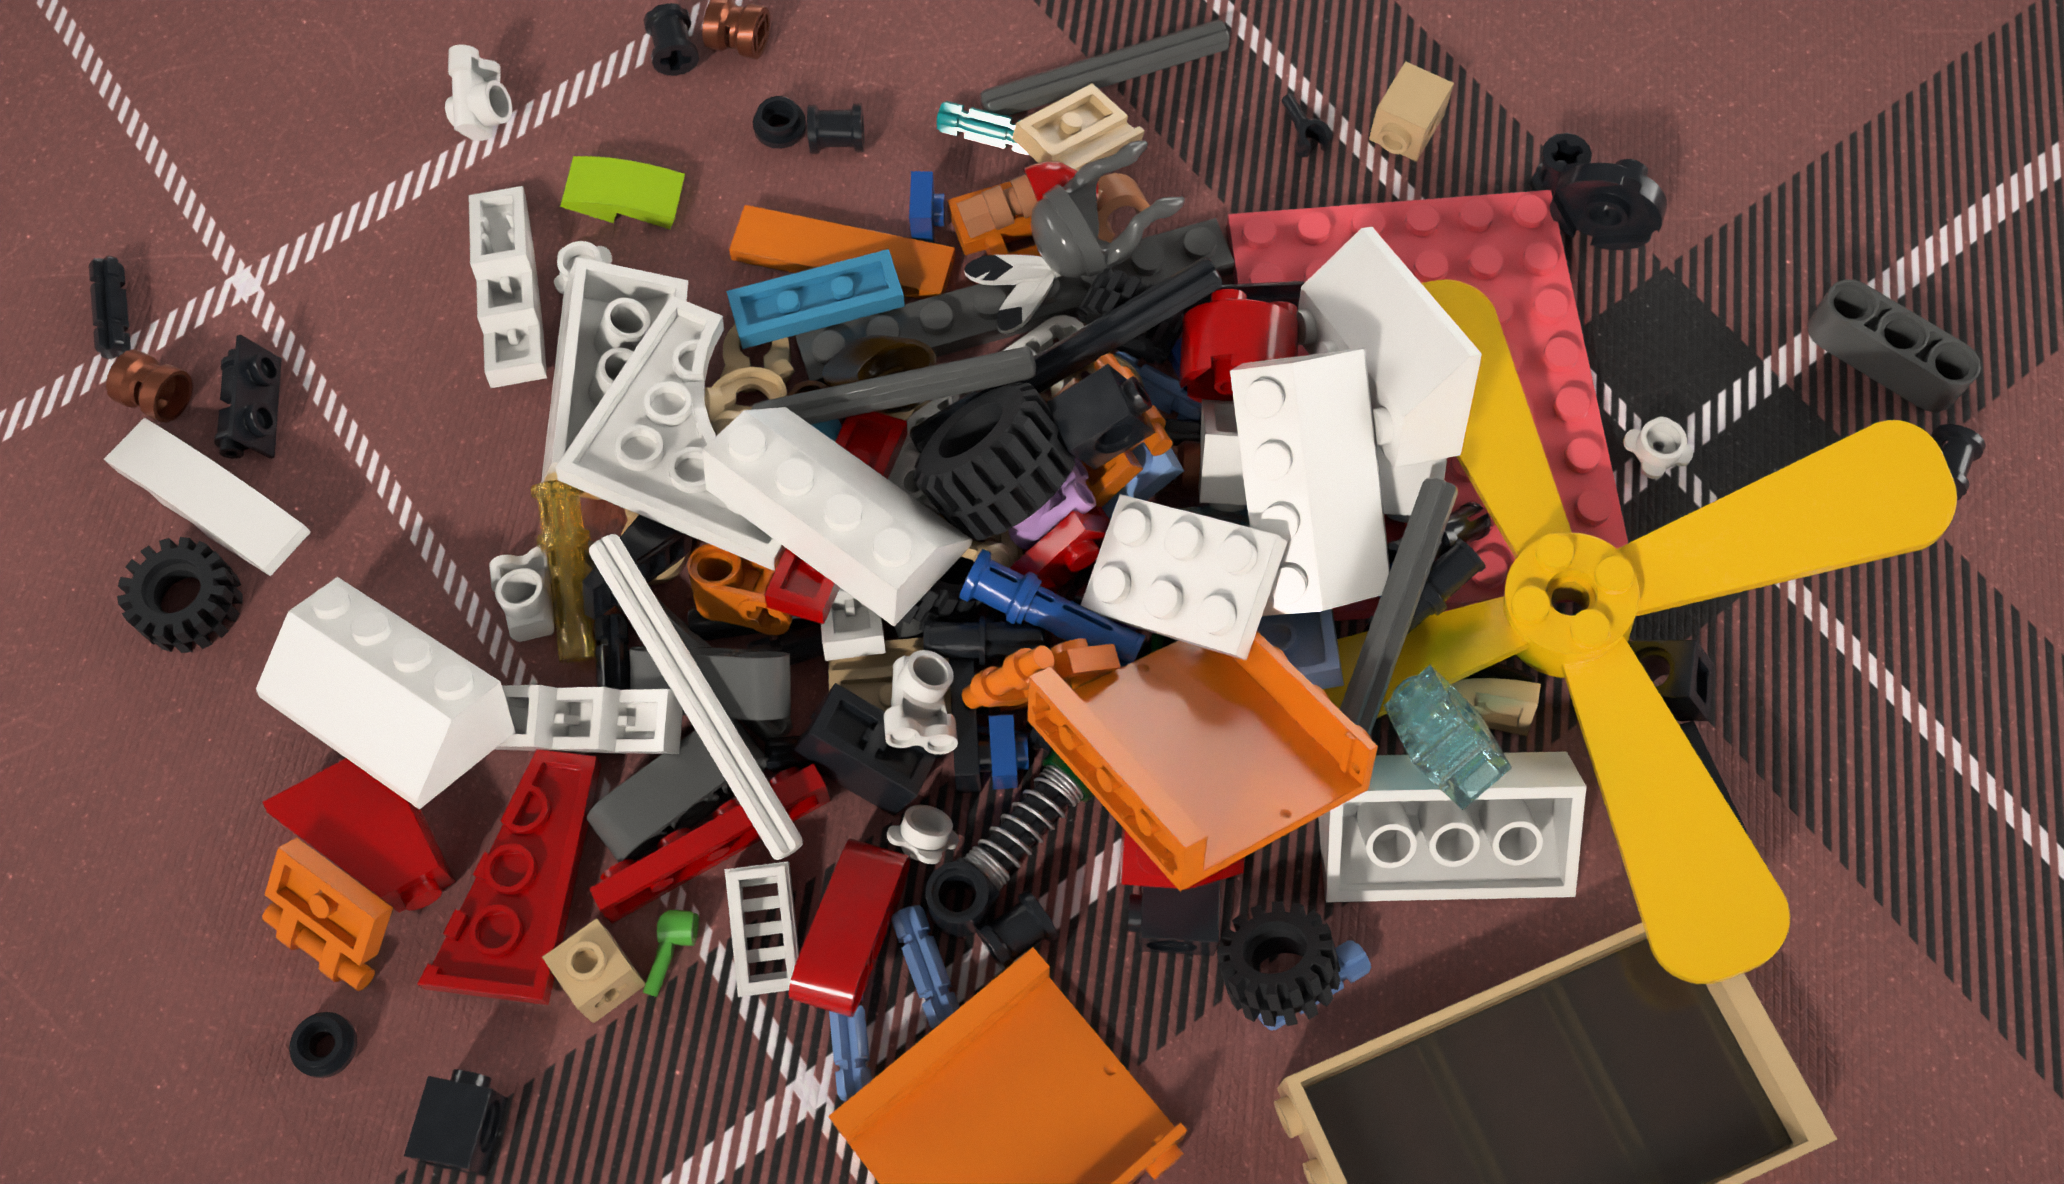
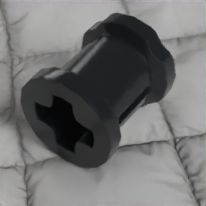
[643,3,699,76]
[807,103,865,154]
[1530,133,1592,197]
[1931,424,1986,500]
[974,890,1059,971]

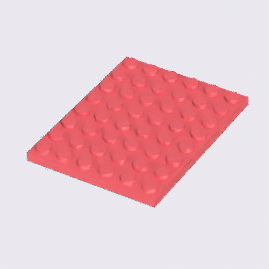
[1226,190,1628,621]

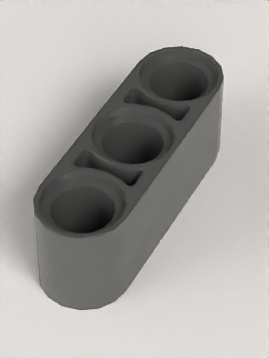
[1807,279,1981,412]
[630,645,791,720]
[587,719,769,863]

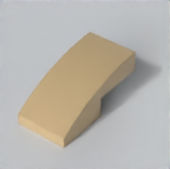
[1403,678,1541,744]

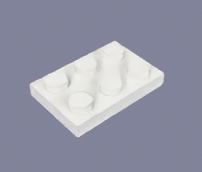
[1081,494,1288,661]

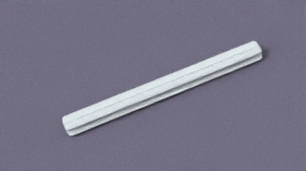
[589,534,803,860]

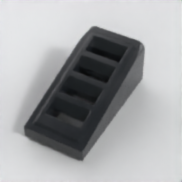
[582,515,692,620]

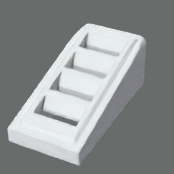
[725,862,799,997]

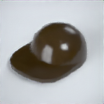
[822,335,937,414]

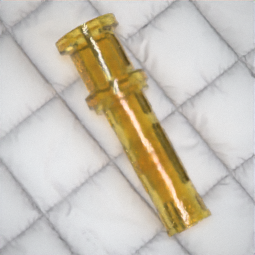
[530,480,596,663]

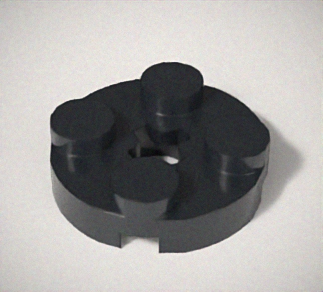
[1550,159,1667,250]

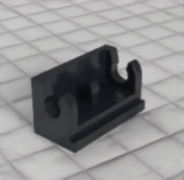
[789,683,937,816]

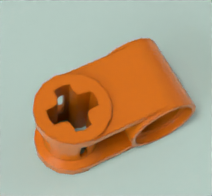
[687,544,792,635]

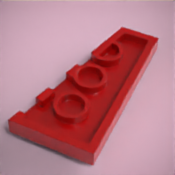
[417,749,601,1005]

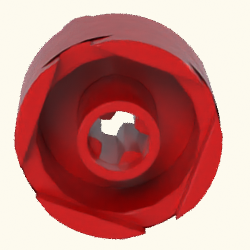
[1179,289,1299,403]

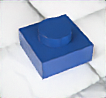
[909,171,945,243]
[989,715,1029,790]

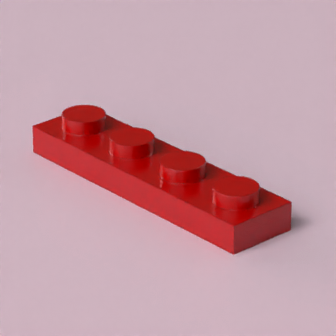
[764,412,908,624]
[589,763,831,924]

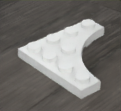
[555,295,786,571]

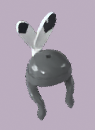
[964,140,1185,334]

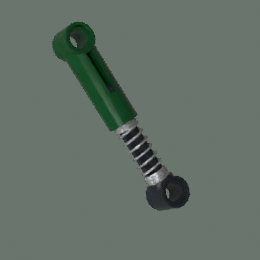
[925,633,1178,938]

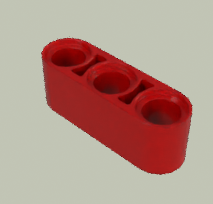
[788,838,911,1017]

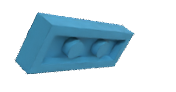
[726,249,905,349]

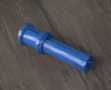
[959,549,1145,667]

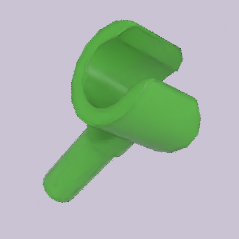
[643,910,699,997]

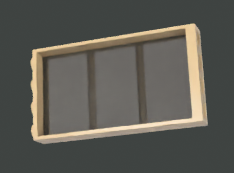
[1274,923,1837,1184]

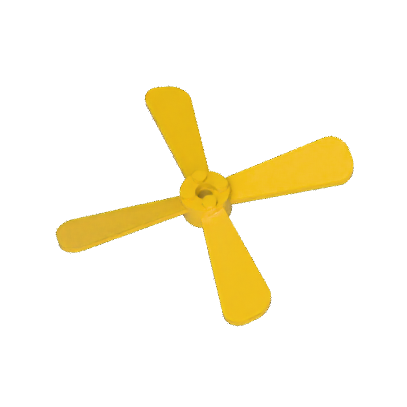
[1323,279,1957,984]

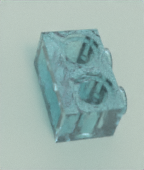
[1383,665,1512,810]

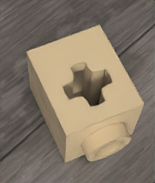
[1369,61,1454,162]
[542,918,646,1024]

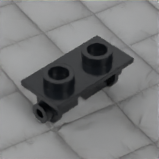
[214,334,282,459]

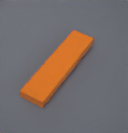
[729,205,956,300]

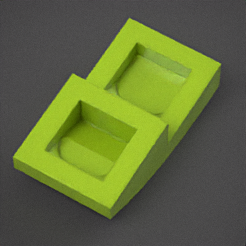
[560,156,685,229]

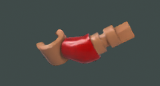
[957,161,1150,243]

